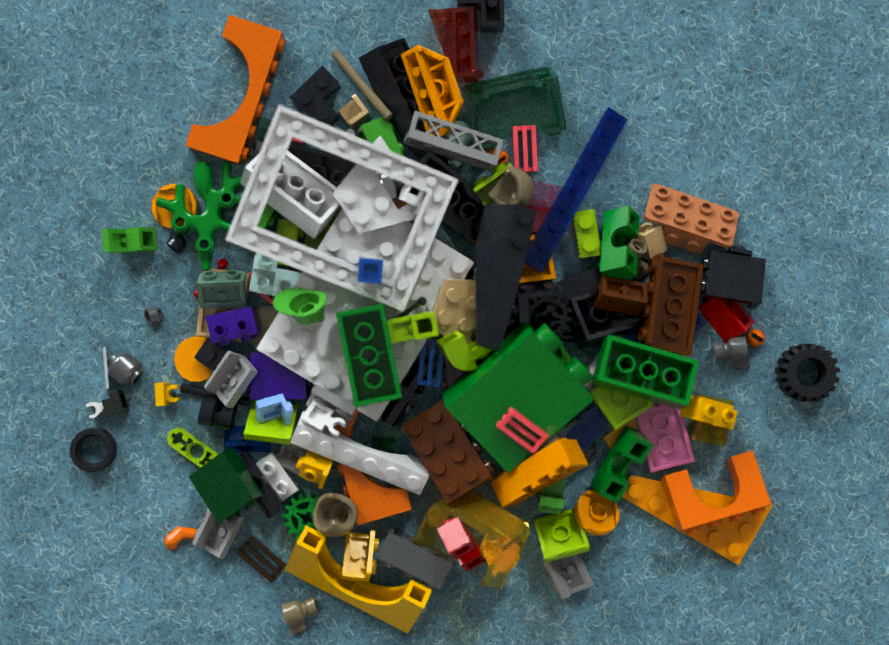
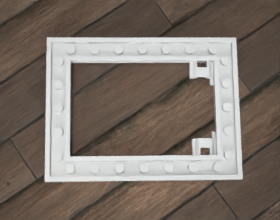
[225,105,458,312]

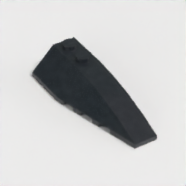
[358,38,449,166]
[395,150,484,247]
[474,204,537,351]

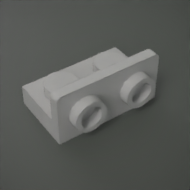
[306,384,357,427]

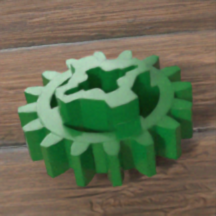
[282,491,321,540]

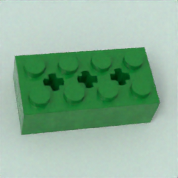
[336,303,402,407]
[592,335,699,410]

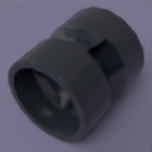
[198,396,238,431]

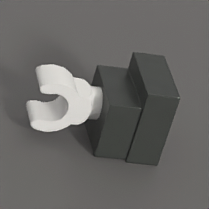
[86,390,129,418]

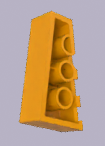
[491,437,589,508]

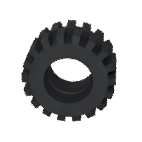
[775,344,840,402]

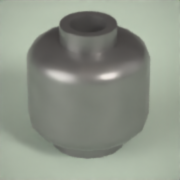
[108,352,144,386]

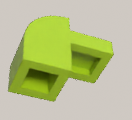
[387,311,439,344]
[436,330,493,371]

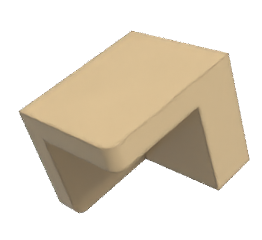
[338,94,370,129]
[631,222,667,260]

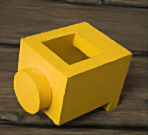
[295,450,334,489]

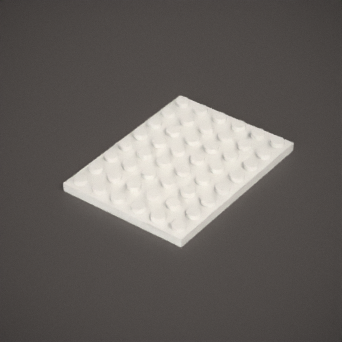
[256,209,474,422]

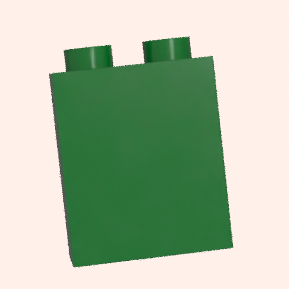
[442,322,594,473]

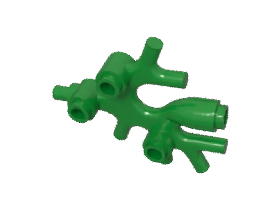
[156,162,242,271]

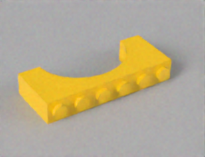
[284,526,432,634]

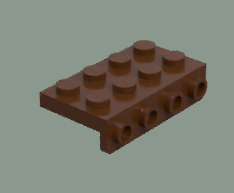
[638,254,704,356]
[401,399,495,505]

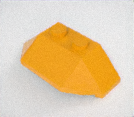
[401,45,464,137]

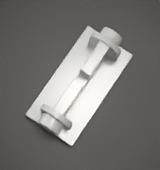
[256,452,299,501]

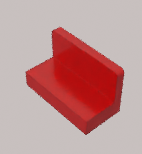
[698,298,755,343]

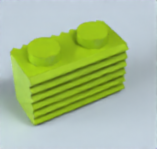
[570,209,601,260]

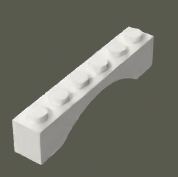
[290,411,429,495]

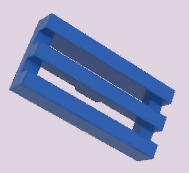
[417,339,444,387]

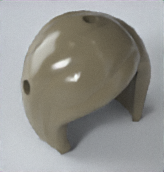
[488,165,534,207]
[313,493,358,537]

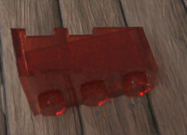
[428,7,479,83]

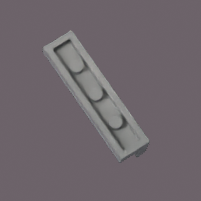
[403,111,503,172]

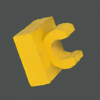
[154,382,181,406]

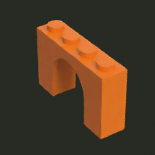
[661,451,771,535]

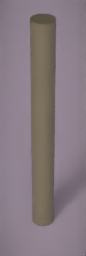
[331,50,393,121]

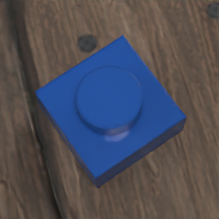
[357,257,383,284]

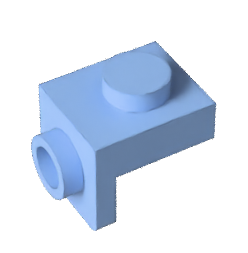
[256,394,293,425]

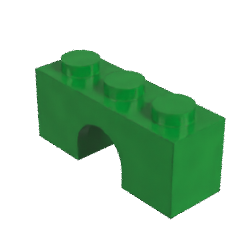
[599,205,640,279]
[590,425,654,504]

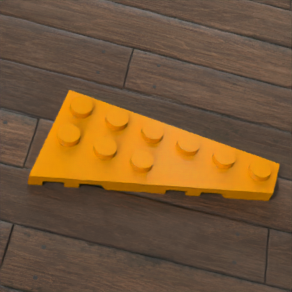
[622,475,773,565]

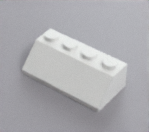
[240,151,341,239]

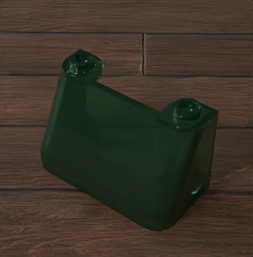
[462,67,567,151]

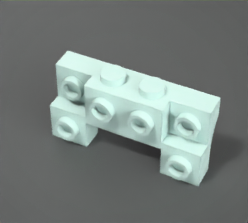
[249,252,302,296]

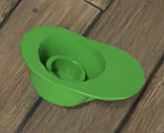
[273,288,327,325]

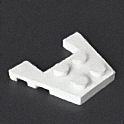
[333,136,417,234]

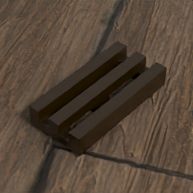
[236,535,287,583]

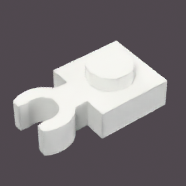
[301,400,346,438]

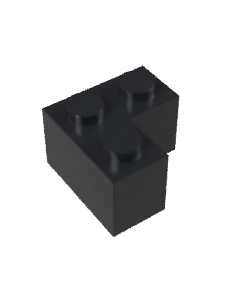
[457,0,504,33]
[289,65,340,127]

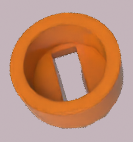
[746,329,765,347]

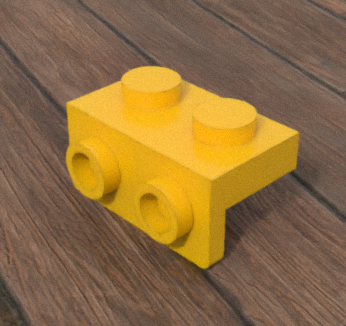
[341,530,379,582]

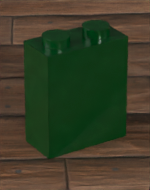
[189,448,263,524]

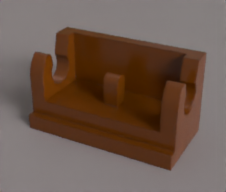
[594,275,648,316]

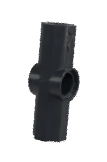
[381,360,435,428]
[238,450,285,519]

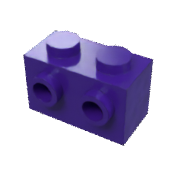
[205,305,261,346]

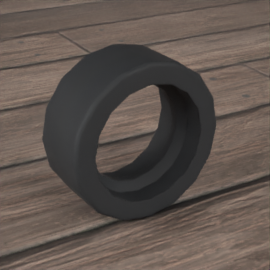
[70,427,117,472]

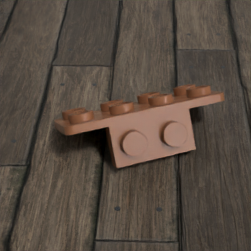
[644,184,739,255]

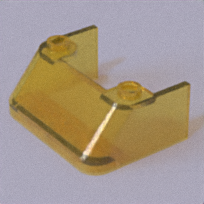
[412,491,530,589]

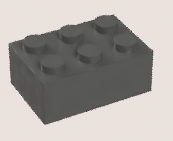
[377,526,453,590]

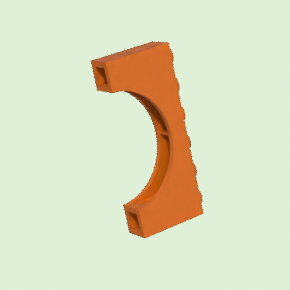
[185,15,286,166]
[334,410,412,525]

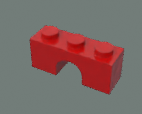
[437,517,487,572]

